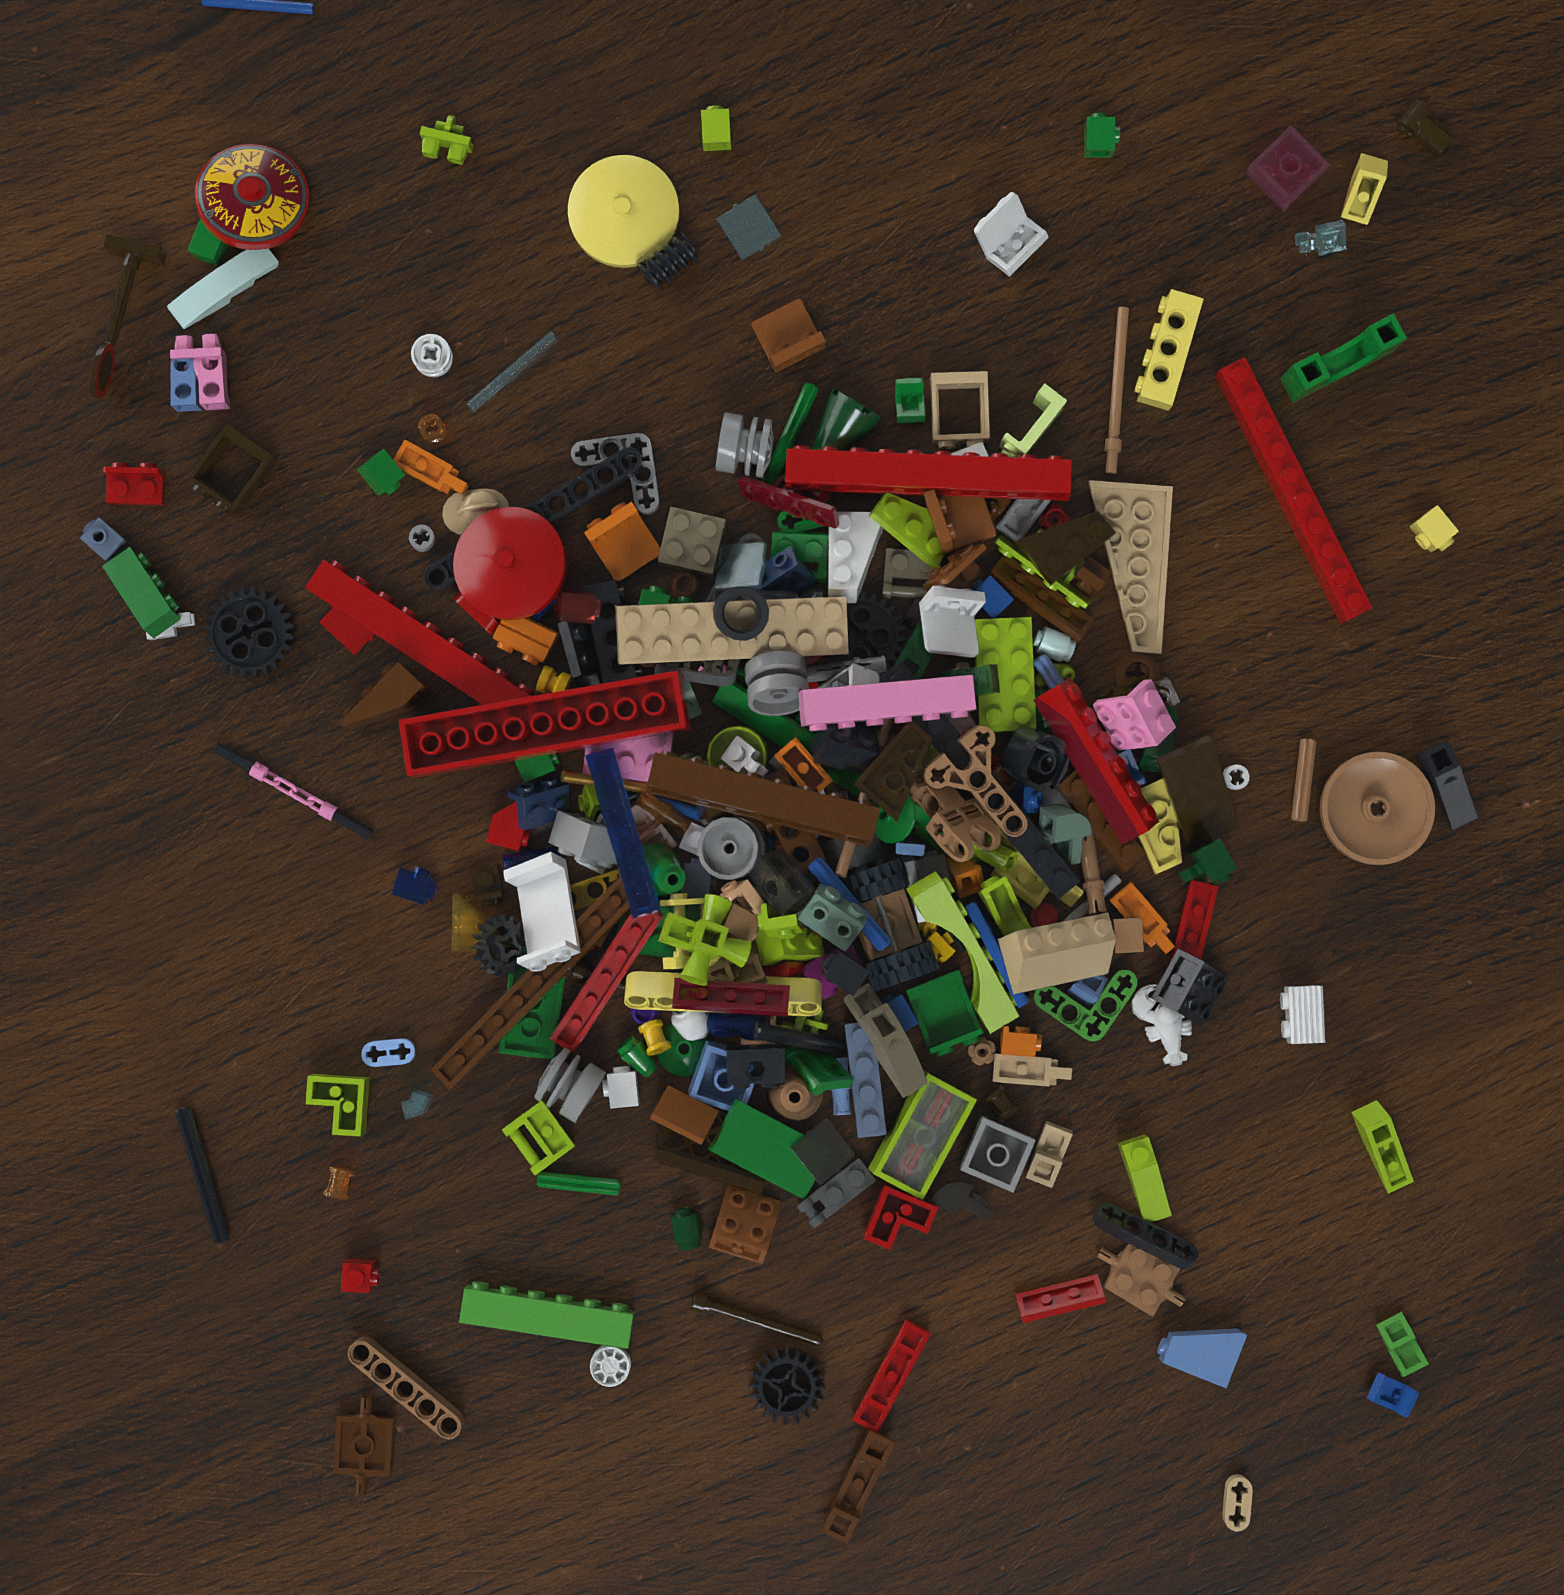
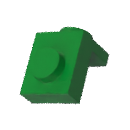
[895,378,925,423]

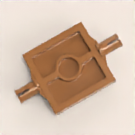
[1097,1243,1186,1317]

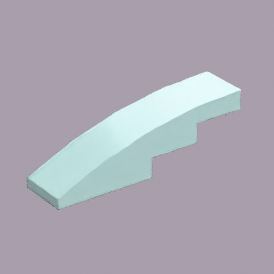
[167,248,279,329]

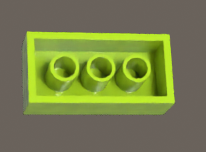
[974,617,1036,734]

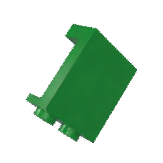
[905,969,983,1057]

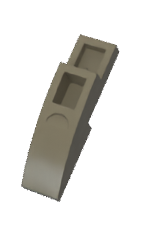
[843,983,928,1098]

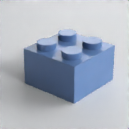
[688,1038,762,1111]

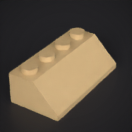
[998,913,1116,994]

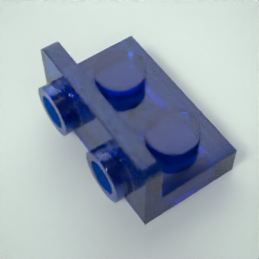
[707,1012,767,1040]

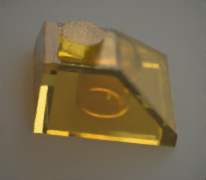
[451,894,486,951]

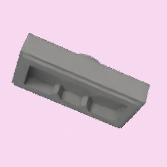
[995,499,1051,543]

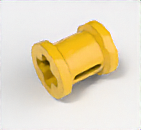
[638,1019,671,1056]

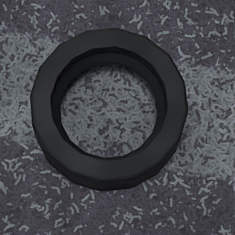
[713,586,769,641]

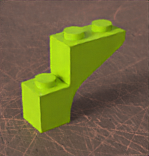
[977,874,1031,937]

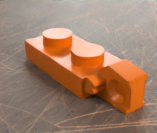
[393,440,469,496]
[1109,882,1175,954]

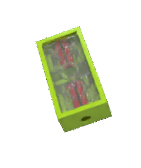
[868,1070,977,1200]

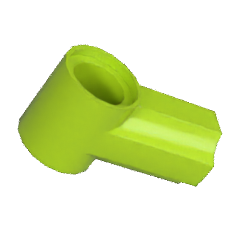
[970,831,1019,873]

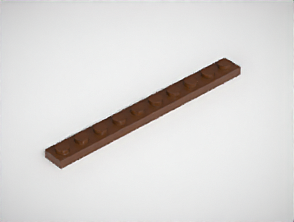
[431,871,647,1090]

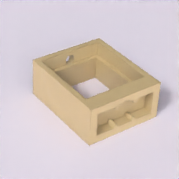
[930,371,990,449]

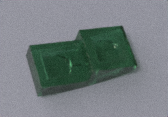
[940,664,1000,697]

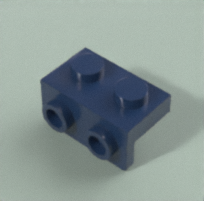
[508,776,571,830]

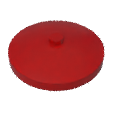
[453,507,567,620]

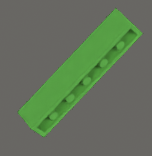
[459,1281,635,1349]

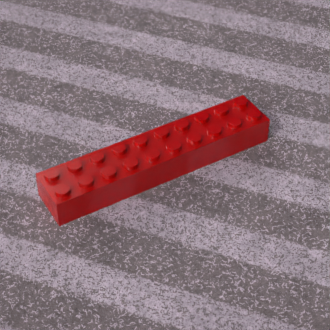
[398,671,691,778]

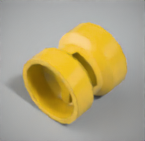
[536,665,572,694]

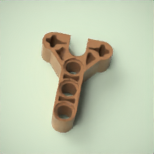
[922,725,1027,837]

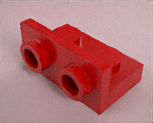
[103,462,165,506]

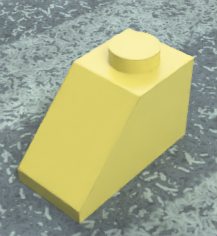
[1341,153,1388,225]

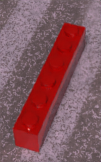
[1033,677,1159,845]

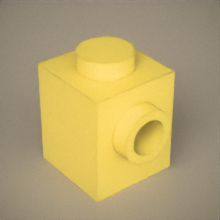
[1409,505,1459,553]

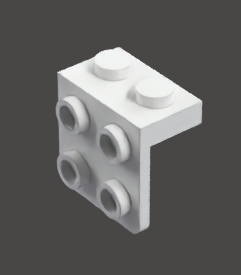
[974,192,1049,277]
[919,585,986,657]

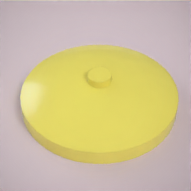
[568,155,679,268]

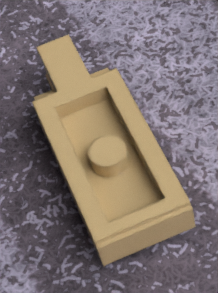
[992,1053,1072,1086]

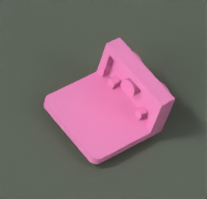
[1093,679,1176,750]

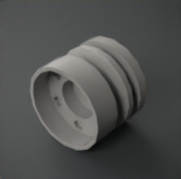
[716,412,774,478]
[534,1047,606,1123]

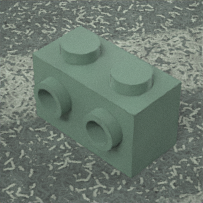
[798,883,869,952]

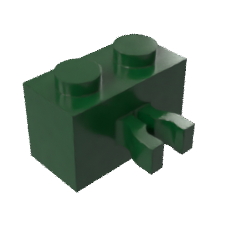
[1178,839,1237,885]

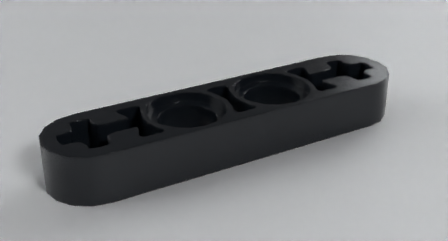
[1093,1203,1198,1269]

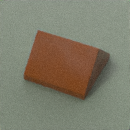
[650,1085,719,1145]

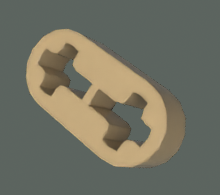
[1222,1474,1253,1532]

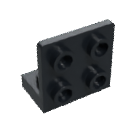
[1151,949,1228,1027]

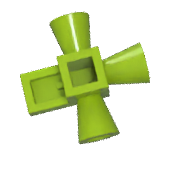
[658,894,752,986]

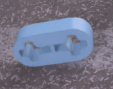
[361,1038,417,1067]

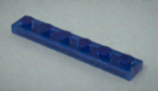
[585,748,660,919]

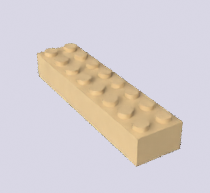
[615,596,849,664]

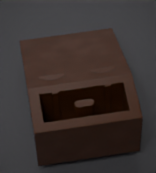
[339,662,430,730]

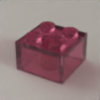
[1246,125,1330,212]

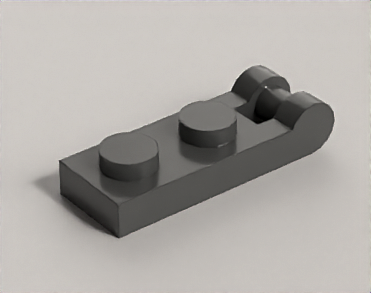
[796,1157,876,1229]

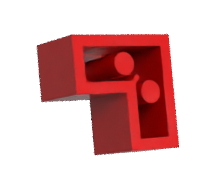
[863,1183,938,1250]

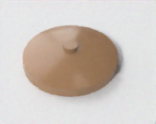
[1320,752,1435,865]

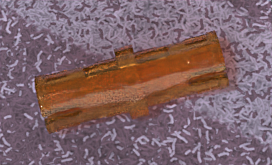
[636,790,691,835]

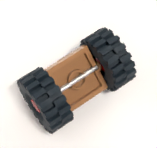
[840,858,939,991]

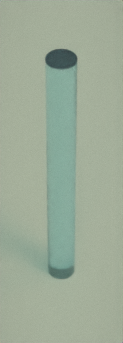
[466,331,558,412]

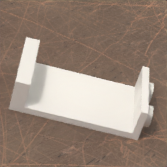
[504,852,581,971]

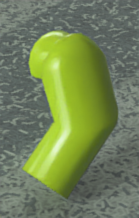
[1034,662,1075,689]

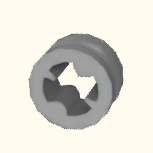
[409,525,435,552]

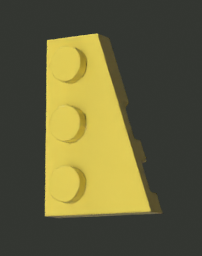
[1138,779,1182,874]

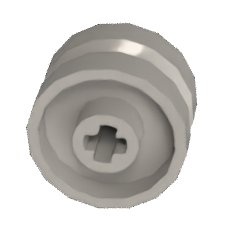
[744,651,810,716]
[697,817,768,880]

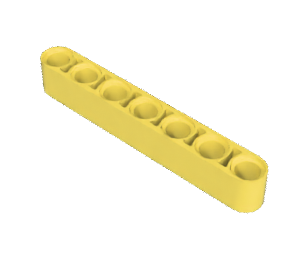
[624,971,822,1016]

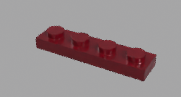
[672,978,790,1017]

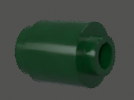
[670,1207,703,1250]

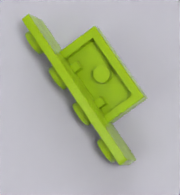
[995,528,1091,609]

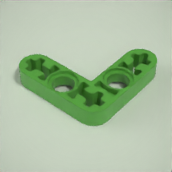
[1033,969,1137,1041]

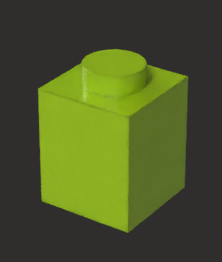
[701,105,731,151]

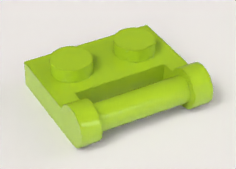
[502,1100,576,1175]

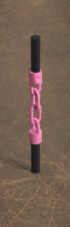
[214,743,374,840]

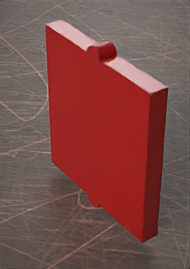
[319,606,375,655]

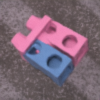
[170,334,230,412]

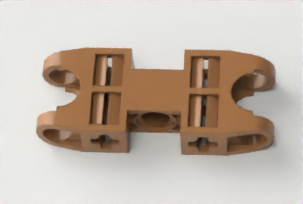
[910,746,1001,862]

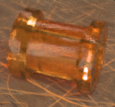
[418,414,447,444]
[323,1166,354,1200]

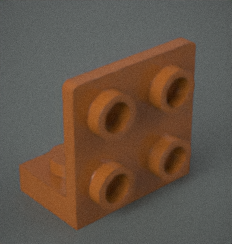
[751,299,826,373]
[923,489,996,554]
[922,543,987,592]
[708,1185,781,1264]

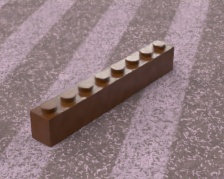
[646,751,880,847]

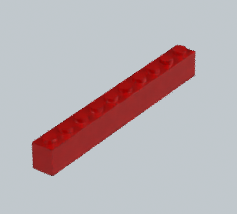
[1215,358,1372,624]
[785,445,1072,501]
[305,559,534,705]

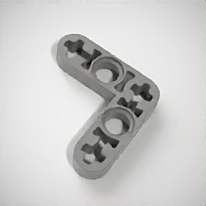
[571,433,660,515]

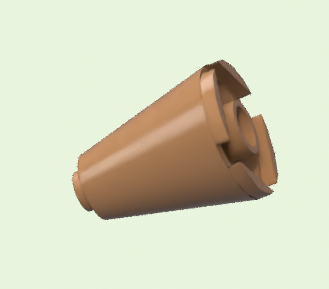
[766,1065,823,1121]

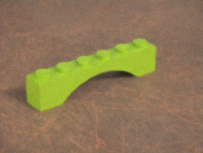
[906,871,1019,1034]

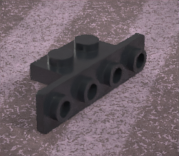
[554,593,603,688]

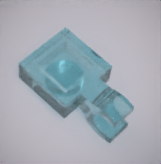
[1295,220,1346,256]

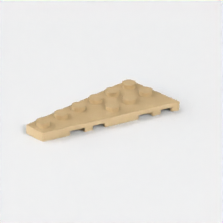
[1088,480,1173,655]

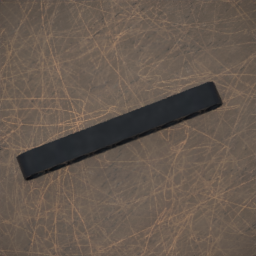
[424,447,644,591]

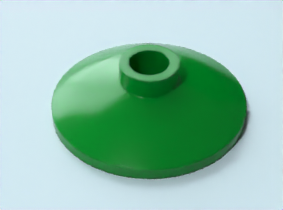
[873,794,916,843]
[657,1023,711,1076]

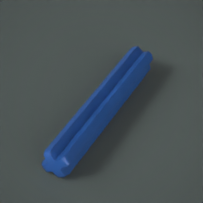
[808,857,891,951]

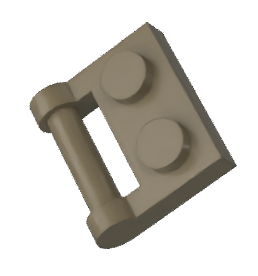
[882,548,942,599]

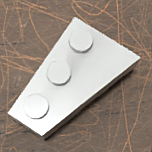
[828,512,883,603]

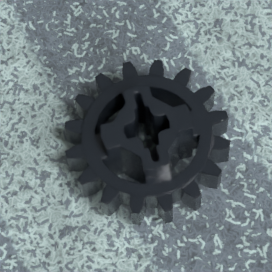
[471,914,527,976]

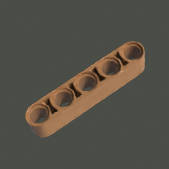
[348,1336,465,1439]

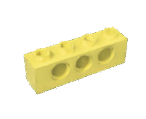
[1134,289,1203,411]

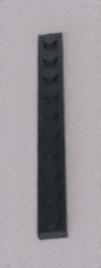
[879,661,1080,899]

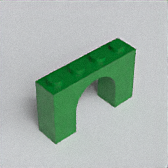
[1280,314,1407,403]

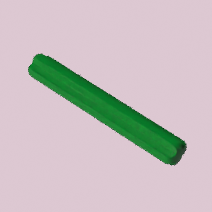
[762,383,818,485]

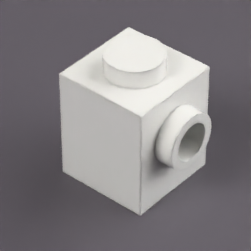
[603,1066,640,1109]

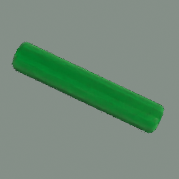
[537,1171,621,1196]

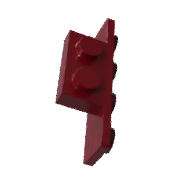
[738,474,839,529]

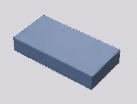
[894,838,925,856]

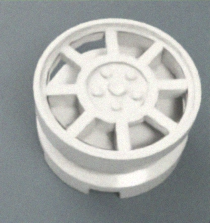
[411,334,453,377]
[590,1345,631,1387]

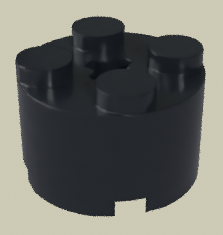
[1000,728,1069,791]

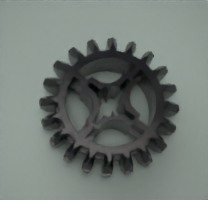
[749,1346,825,1425]

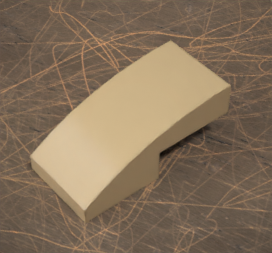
[1026,1121,1073,1188]

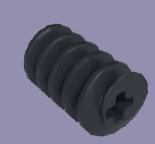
[636,232,699,291]

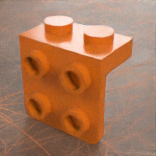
[584,502,661,582]

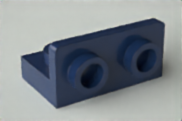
[747,546,816,592]

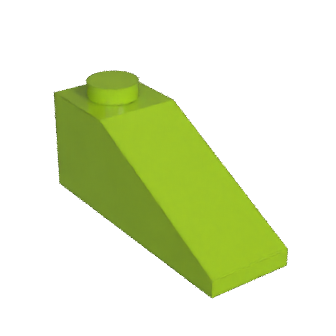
[1351,1100,1414,1194]
[1118,1135,1172,1222]

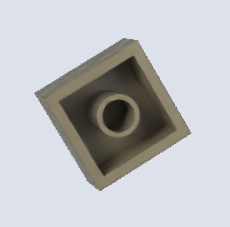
[658,507,726,578]

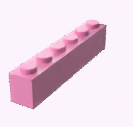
[798,675,976,731]

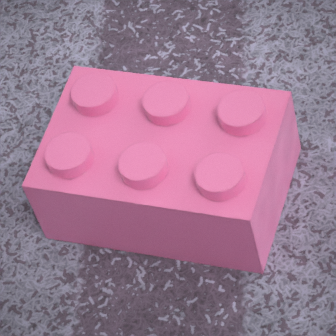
[582,733,675,782]

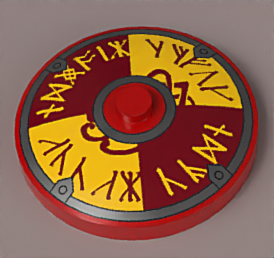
[195,144,309,250]

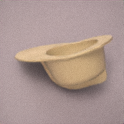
[442,489,509,535]

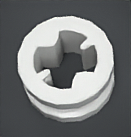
[1223,765,1249,790]

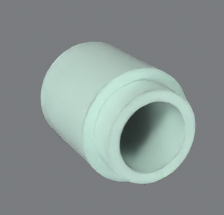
[1033,626,1076,662]

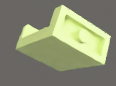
[999,383,1067,458]

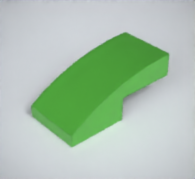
[1376,1312,1428,1378]

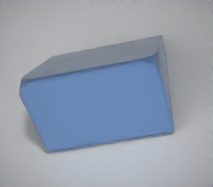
[1068,975,1109,1007]

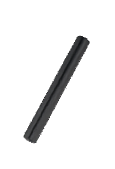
[175,1107,230,1244]

